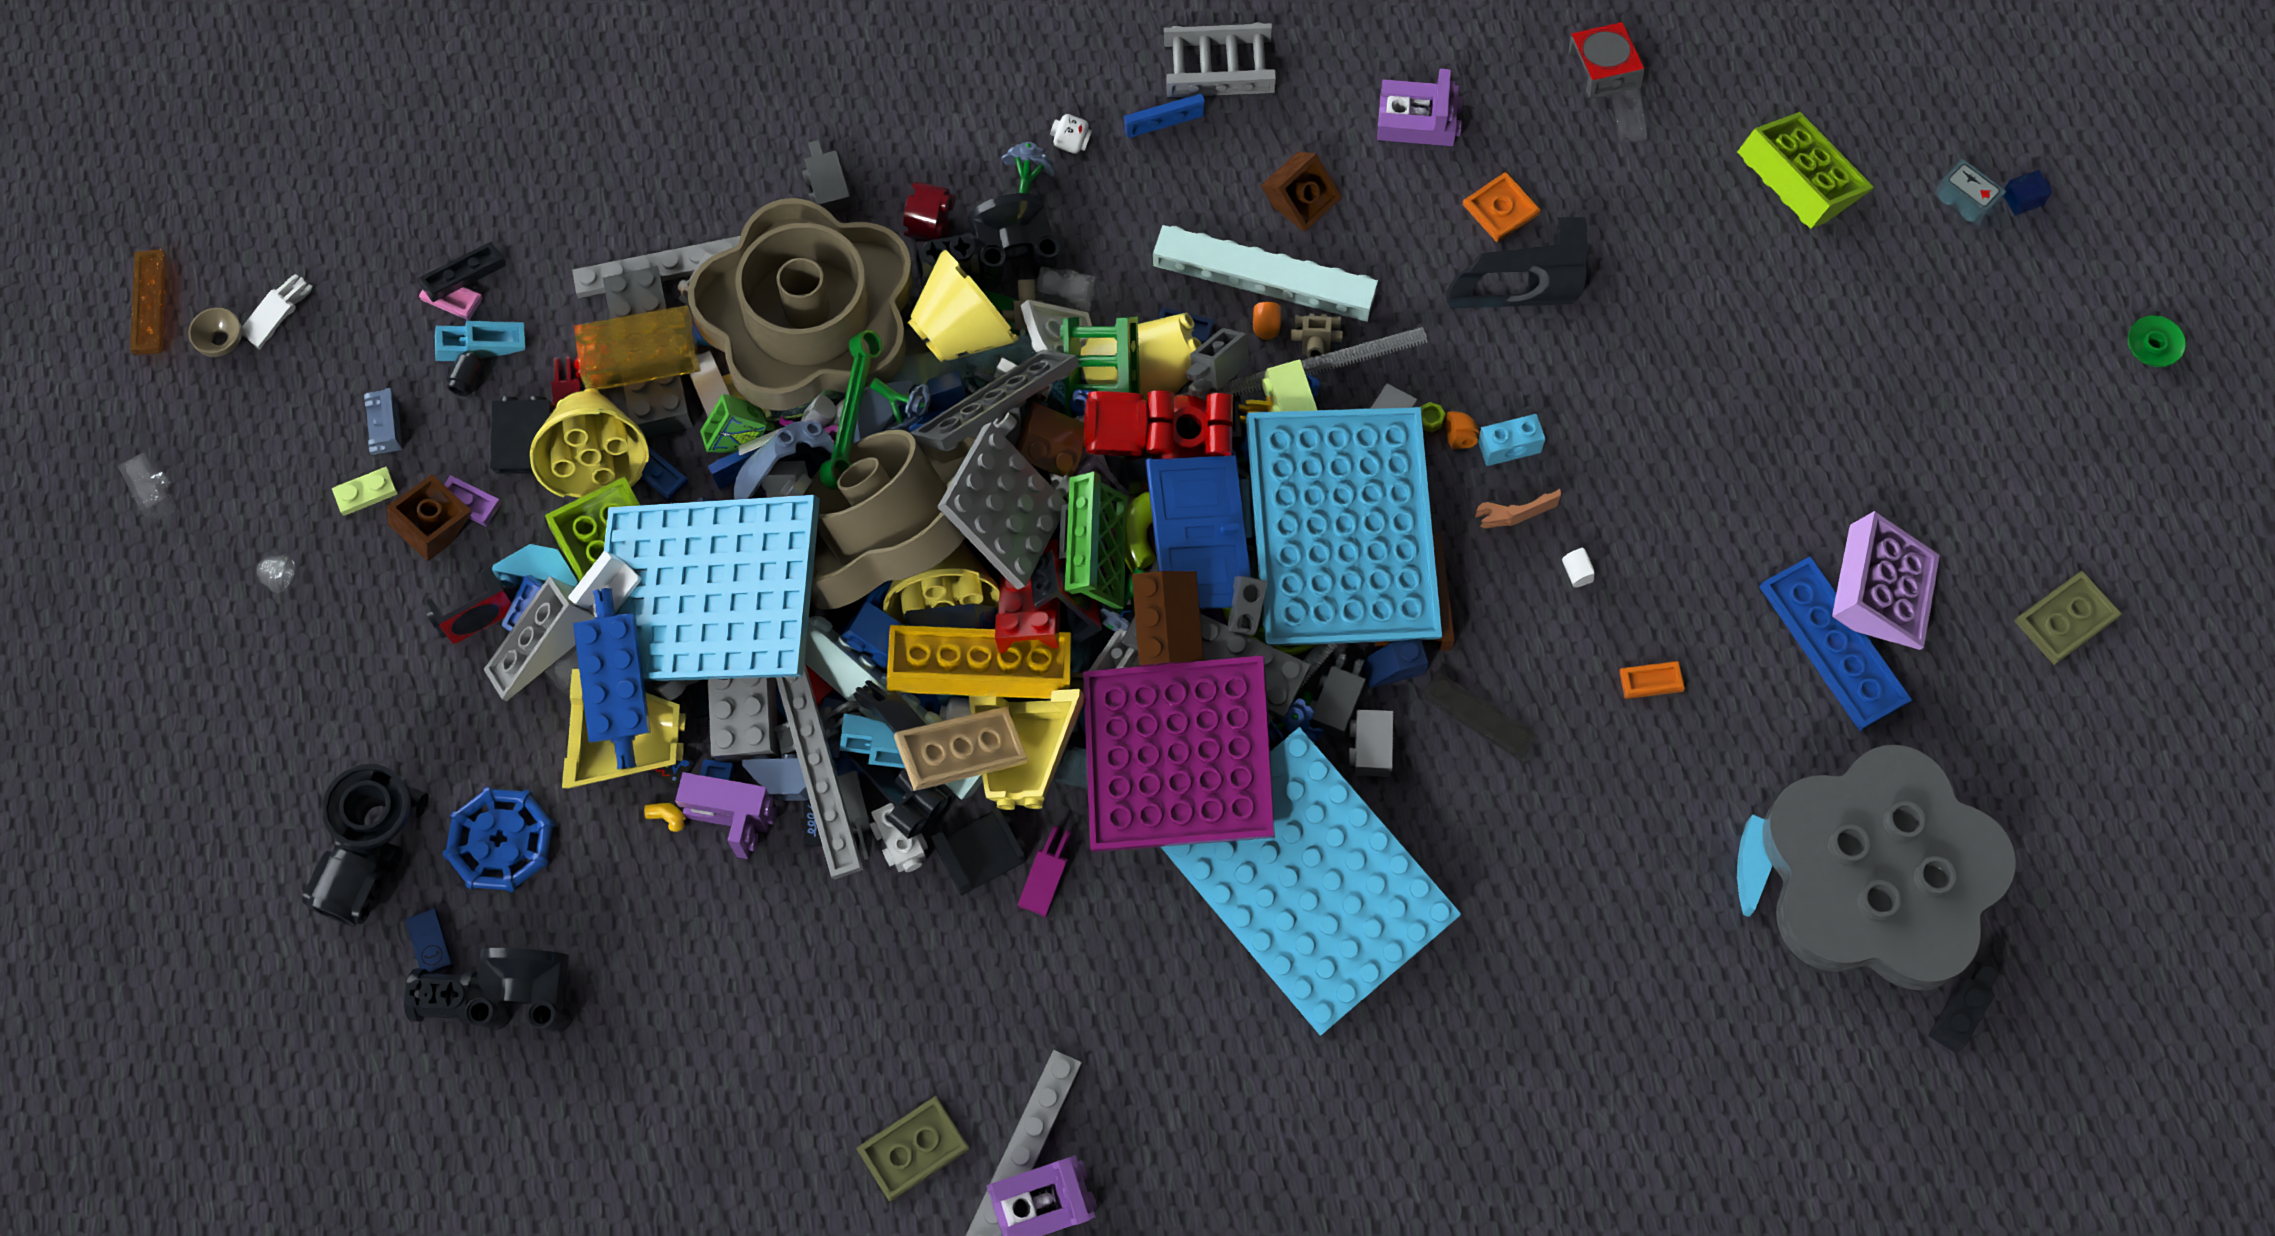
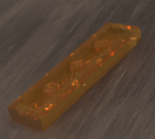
[130,249,166,356]

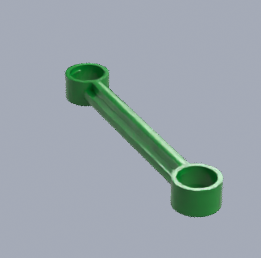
[819,330,883,490]

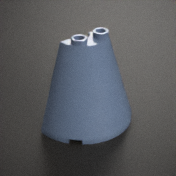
[734,420,835,500]

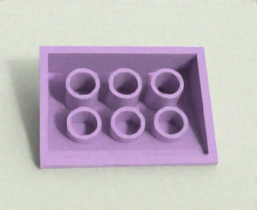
[1832,511,1940,650]

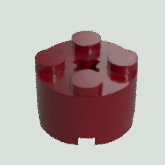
[903,182,956,241]

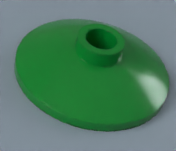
[2127,315,2186,367]

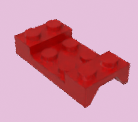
[995,539,1060,653]

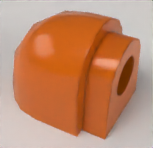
[1253,302,1281,340]
[1445,411,1480,450]

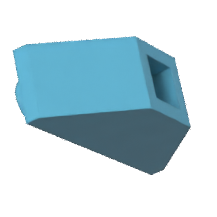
[492,544,579,588]

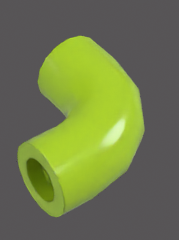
[1125,492,1157,572]

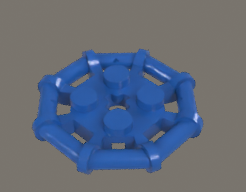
[443,786,556,893]

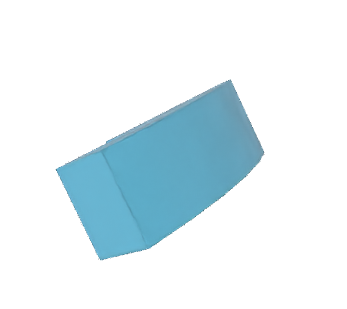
[434,321,525,361]
[839,713,905,768]
[1737,814,1773,917]

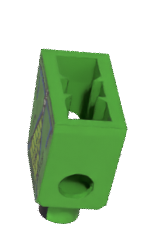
[700,394,775,453]

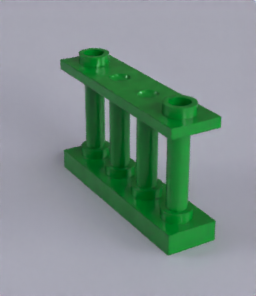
[1060,316,1140,418]

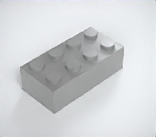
[708,677,780,763]

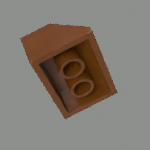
[1132,571,1204,666]

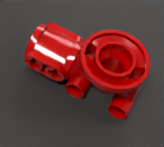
[1084,390,1233,459]

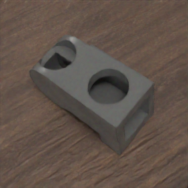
[1228,576,1268,635]

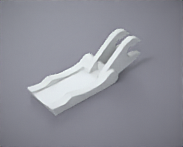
[242,274,312,350]

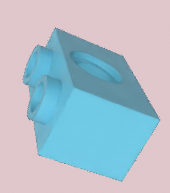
[1478,414,1545,466]

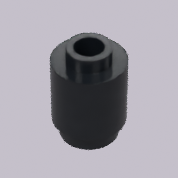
[447,353,484,397]

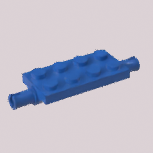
[573,588,651,770]

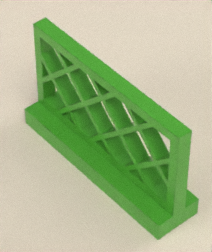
[1065,472,1128,610]

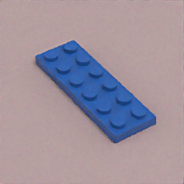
[1759,556,1912,731]

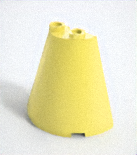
[1081,312,1202,403]
[562,669,686,789]
[969,689,1085,810]

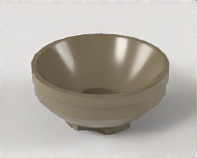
[188,308,242,357]

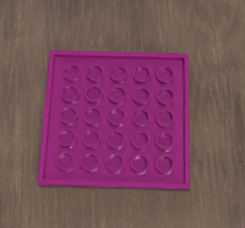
[1083,656,1275,852]

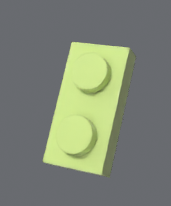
[332,467,398,516]

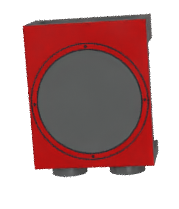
[1569,22,1644,99]

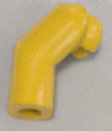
[644,803,685,832]

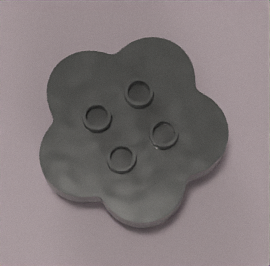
[1762,745,2016,990]

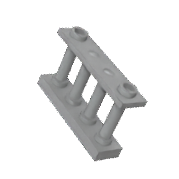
[1164,22,1276,97]

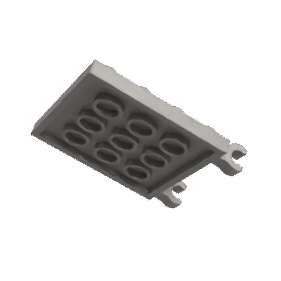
[938,413,1070,590]

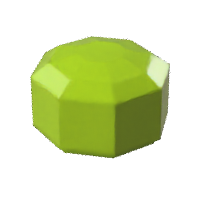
[1420,402,1445,432]

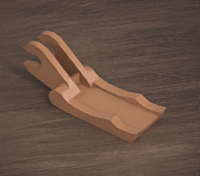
[1475,489,1561,528]

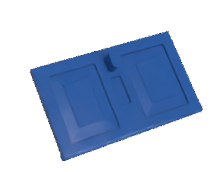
[1146,455,1251,610]

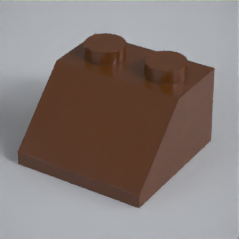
[1260,151,1342,232]
[1014,402,1084,478]
[387,474,472,561]

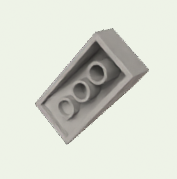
[484,576,595,701]

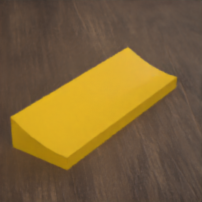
[887,625,1071,699]

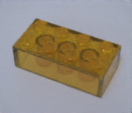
[574,305,701,390]

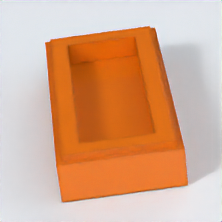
[1619,661,1685,699]

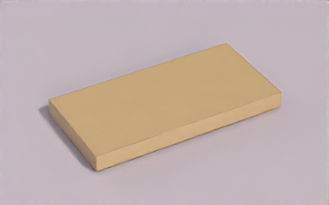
[894,706,1028,791]

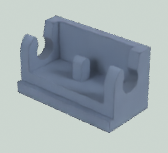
[364,388,402,455]

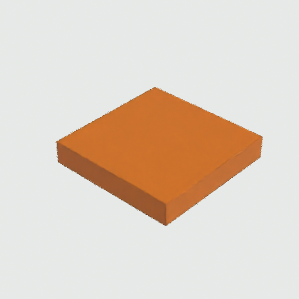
[1462,172,1541,243]

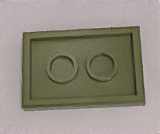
[2014,570,2122,665]
[856,1096,970,1202]

